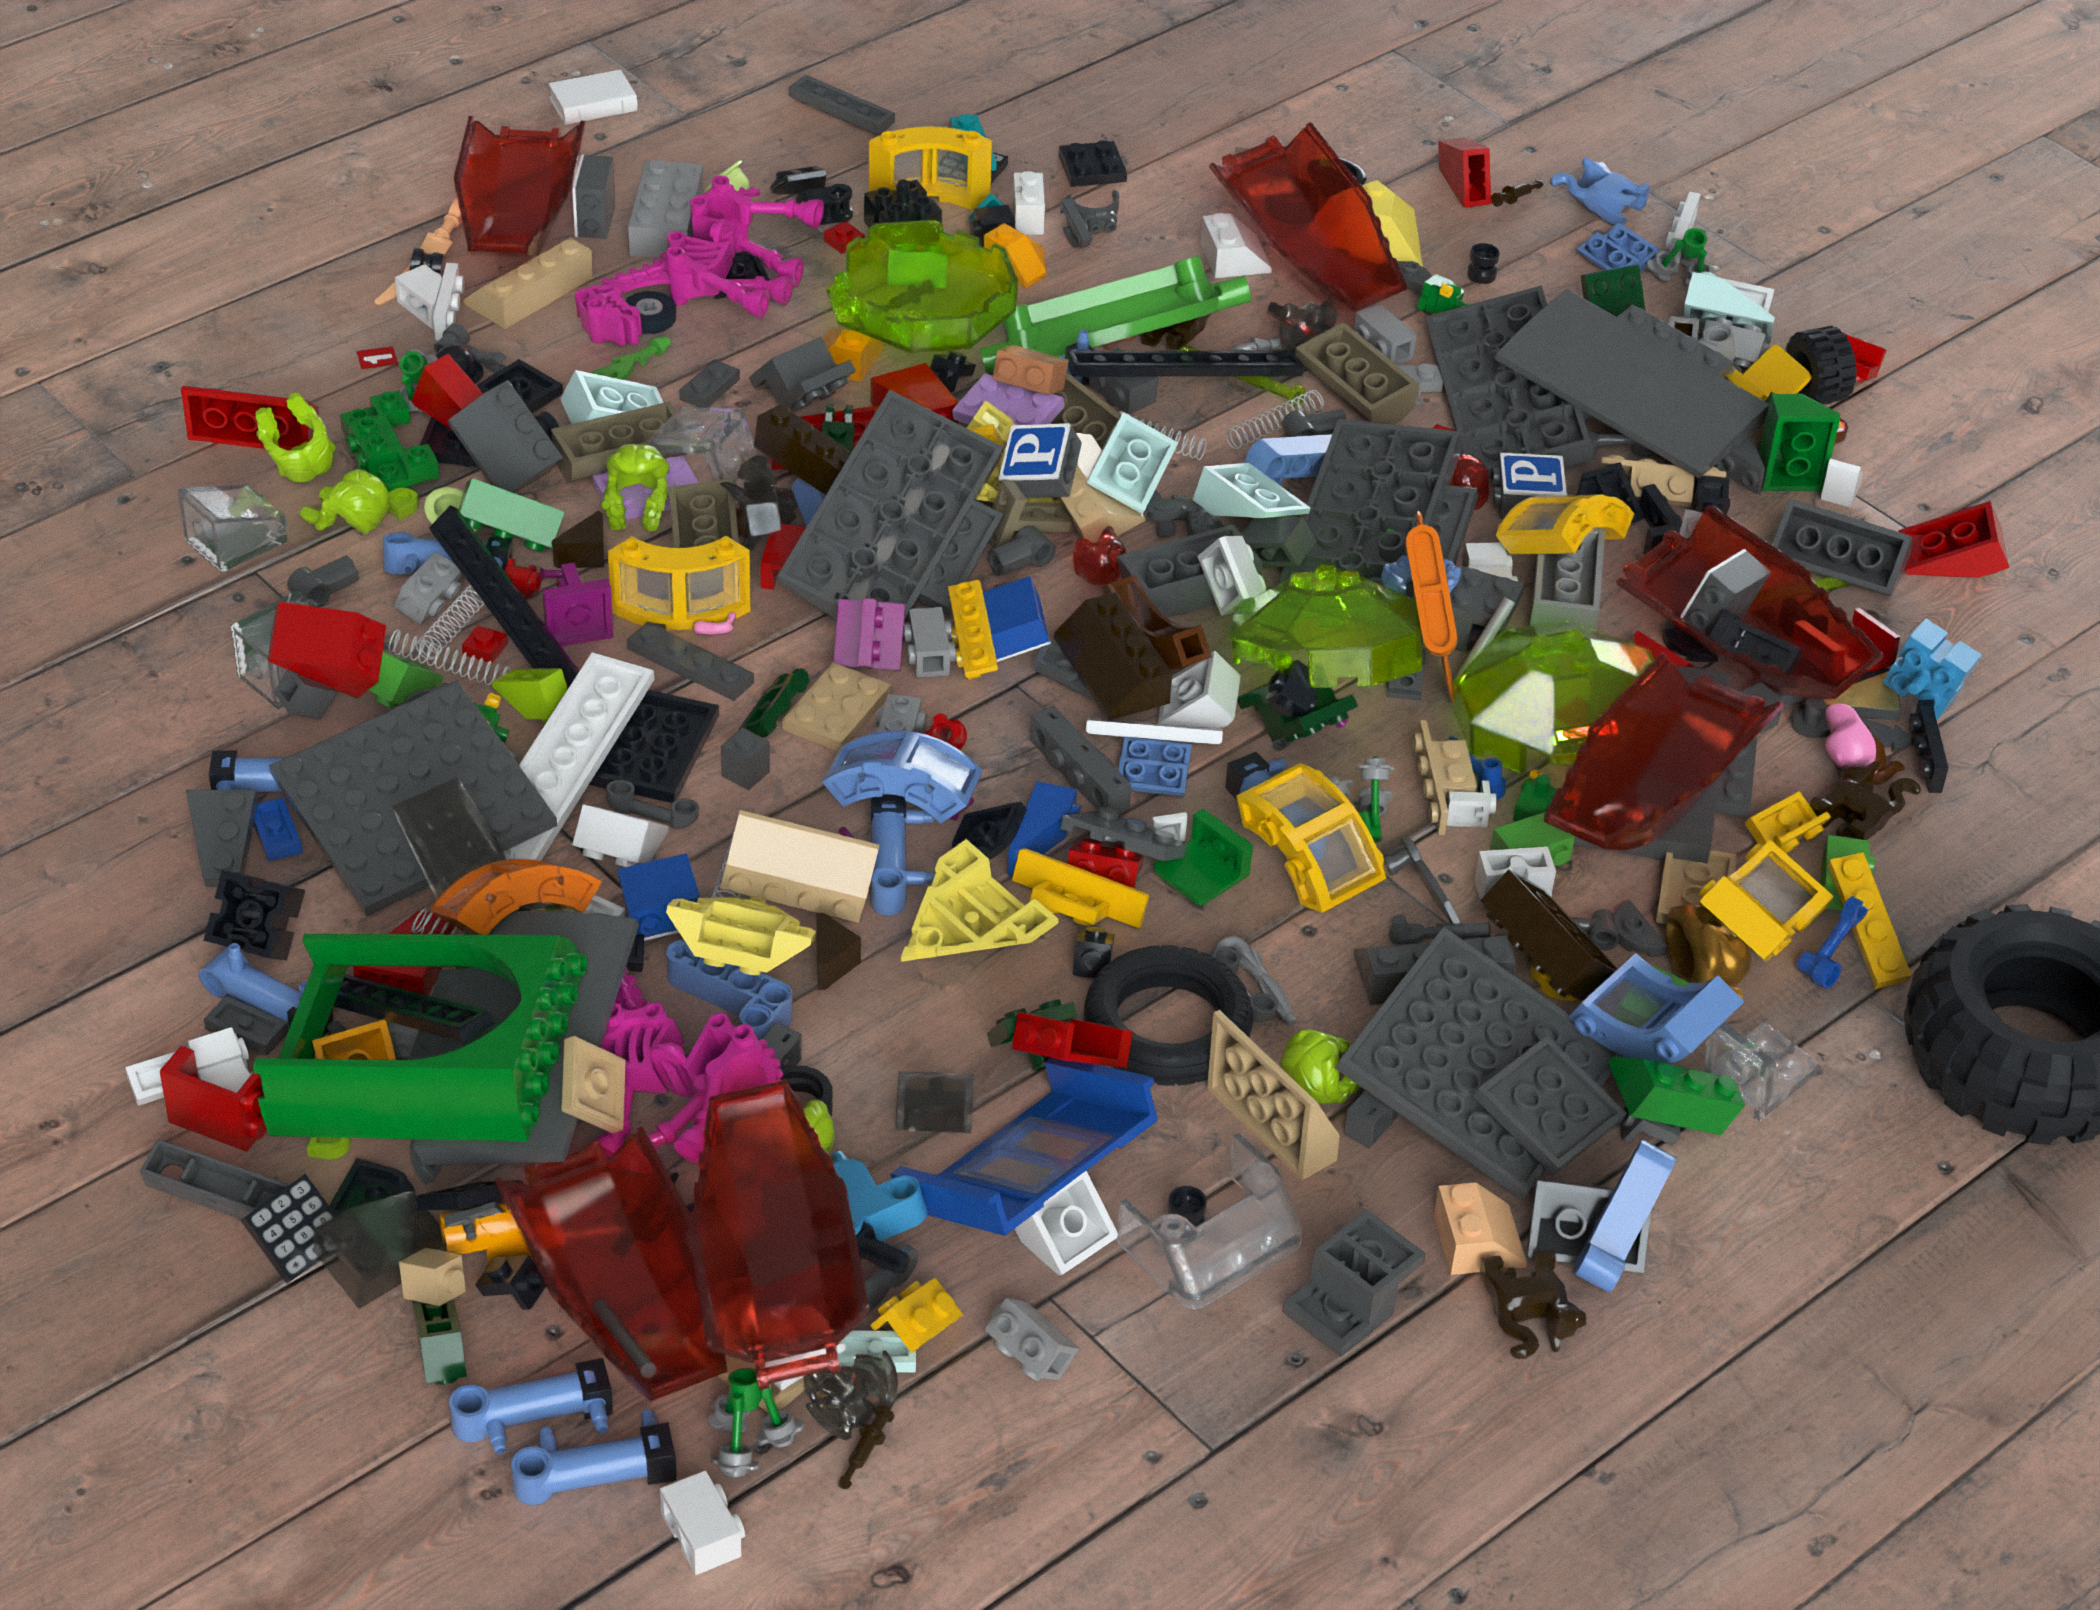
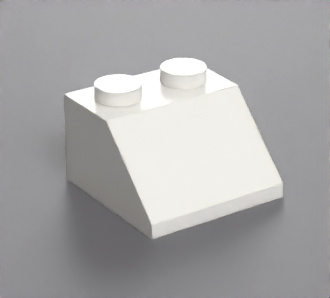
[1200,213,1272,278]
[1197,536,1267,616]
[1157,651,1241,728]
[572,804,669,867]
[1015,1171,1119,1275]

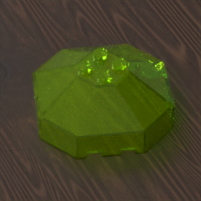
[826,220,1018,353]
[1229,564,1424,688]
[1454,620,1669,773]

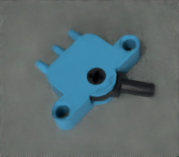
[740,1151,928,1291]

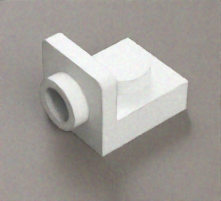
[1446,780,1496,828]

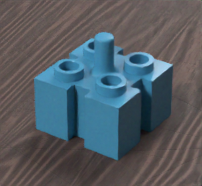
[1882,619,1982,719]

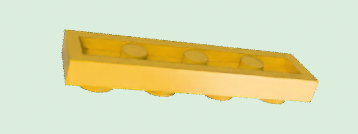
[1828,852,1912,989]

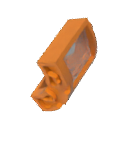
[429,859,602,935]

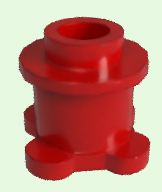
[504,558,541,598]
[924,713,967,750]

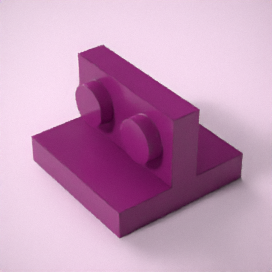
[542,563,613,647]
[834,598,906,671]

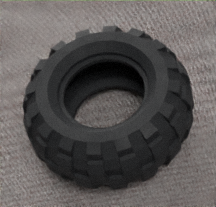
[1904,904,2100,1145]

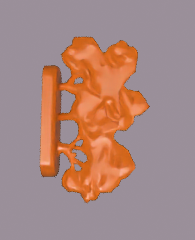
[1406,511,1458,703]

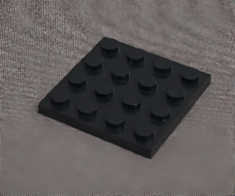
[589,690,719,803]

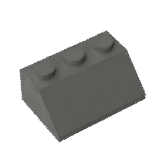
[447,380,563,493]
[1527,1178,1652,1273]

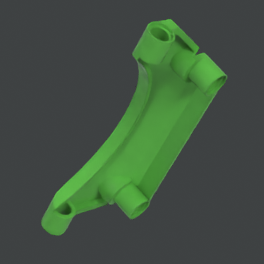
[980,256,1252,375]

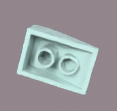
[1683,272,1775,344]
[560,370,664,424]
[1086,412,1178,514]
[1193,463,1311,518]

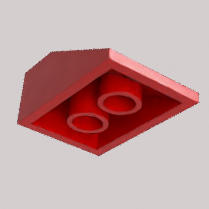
[1898,501,2009,578]
[267,602,386,699]

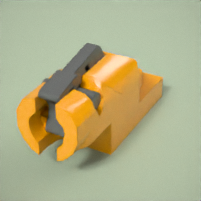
[439,1200,565,1262]

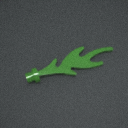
[591,335,671,380]

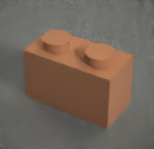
[993,345,1069,395]

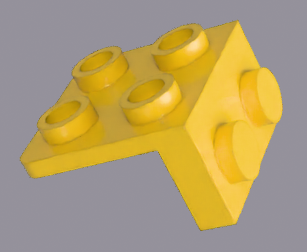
[1725,345,1812,417]

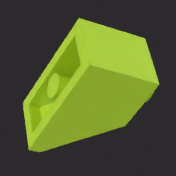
[491,668,568,723]

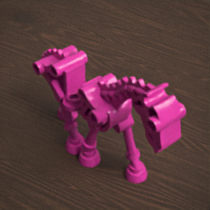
[575,176,824,346]
[587,967,783,1175]

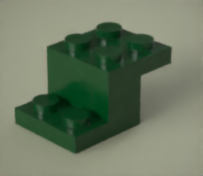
[1237,662,1358,743]

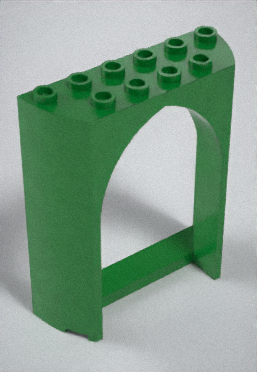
[253,934,588,1142]

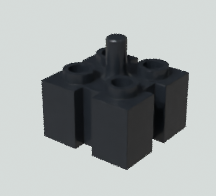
[864,179,942,247]
[203,870,305,960]

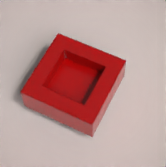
[824,221,865,254]
[462,625,508,664]

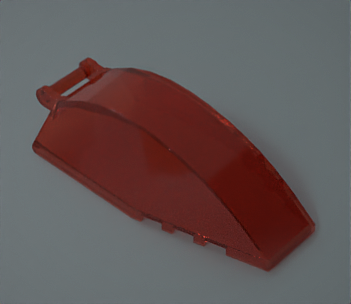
[454,115,586,258]
[1209,122,1407,312]
[1616,505,1883,699]
[1544,653,1783,851]
[688,1080,870,1391]
[494,1126,728,1401]

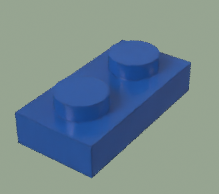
[253,798,303,862]

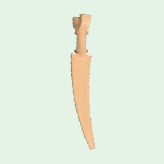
[374,198,466,305]

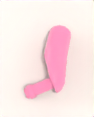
[693,612,736,635]

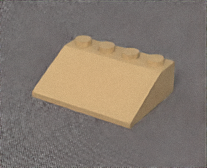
[1207,1010,1340,1180]

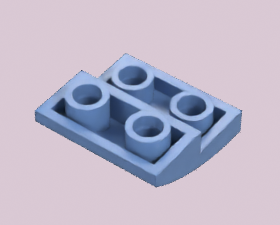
[1577,223,1660,272]
[1116,737,1192,797]

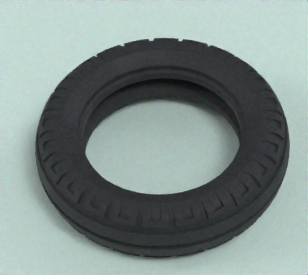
[1084,945,1253,1086]

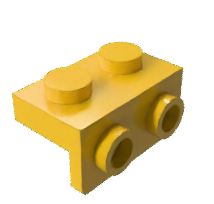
[1744,791,1831,854]
[870,1277,964,1353]

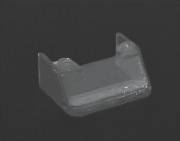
[1117,1133,1303,1309]

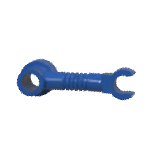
[1449,736,1506,800]
[1797,896,1868,989]

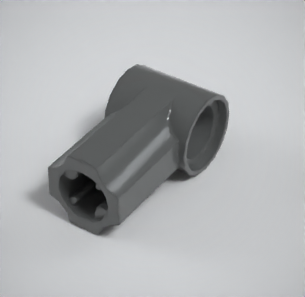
[1282,409,1347,437]
[987,525,1056,576]
[287,555,359,607]

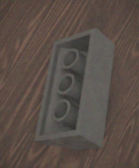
[1767,499,1913,597]
[1117,524,1263,618]
[1354,935,1516,1005]

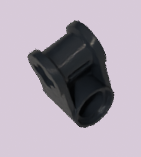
[796,184,853,226]

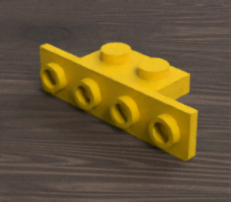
[948,580,998,680]
[1012,848,1149,929]

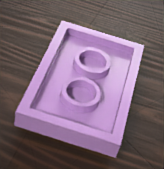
[952,373,1065,425]
[593,455,699,520]

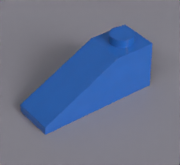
[1007,781,1081,876]

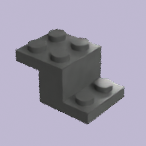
[749,337,856,411]
[1405,566,1524,653]
[1282,1209,1426,1357]

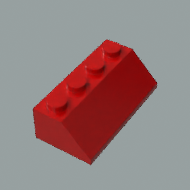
[181,386,319,451]

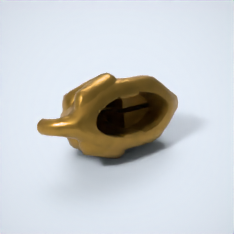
[1665,903,1752,999]

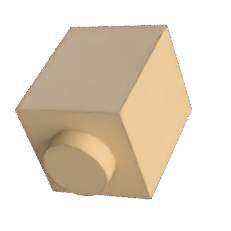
[399,1248,466,1306]

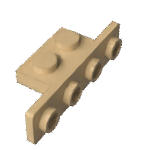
[1599,455,1726,507]
[1412,720,1477,835]

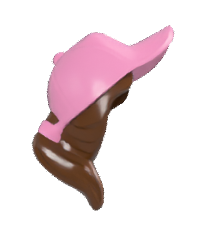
[1825,703,1905,785]

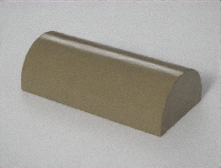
[1295,322,1419,425]
[1050,373,1121,450]
[551,401,692,482]
[669,478,740,594]

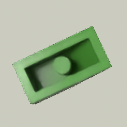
[369,652,444,709]

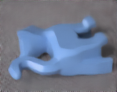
[1550,157,1651,226]

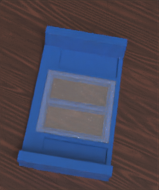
[890,1058,1158,1236]

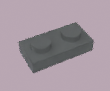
[679,359,740,410]
[204,996,289,1056]

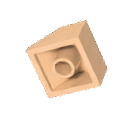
[1434,1182,1527,1275]

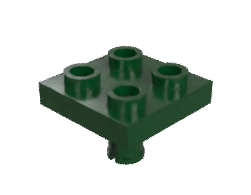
[1580,264,1646,317]
[987,999,1077,1071]

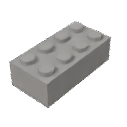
[628,160,704,258]
[1529,521,1605,641]

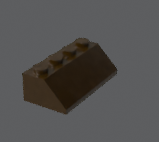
[754,405,852,495]
[1054,592,1172,720]
[1480,869,1621,1001]

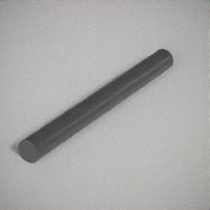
[592,1299,656,1378]

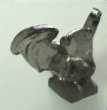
[1267,300,1337,352]
[738,455,799,532]
[720,482,781,552]
[804,1350,898,1440]

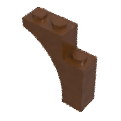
[1102,575,1212,670]

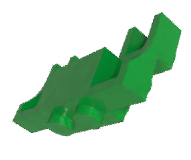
[340,390,440,492]

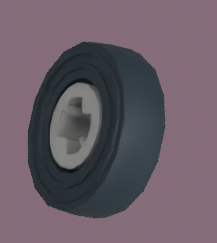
[625,291,676,334]

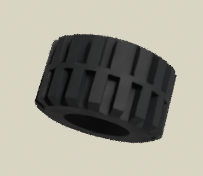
[1786,326,1857,404]

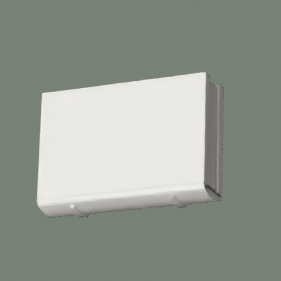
[548,70,638,125]

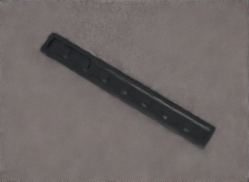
[1065,351,1304,377]
[429,505,579,688]
[333,974,494,1042]

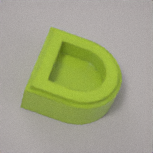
[388,488,419,521]
[307,1137,351,1160]

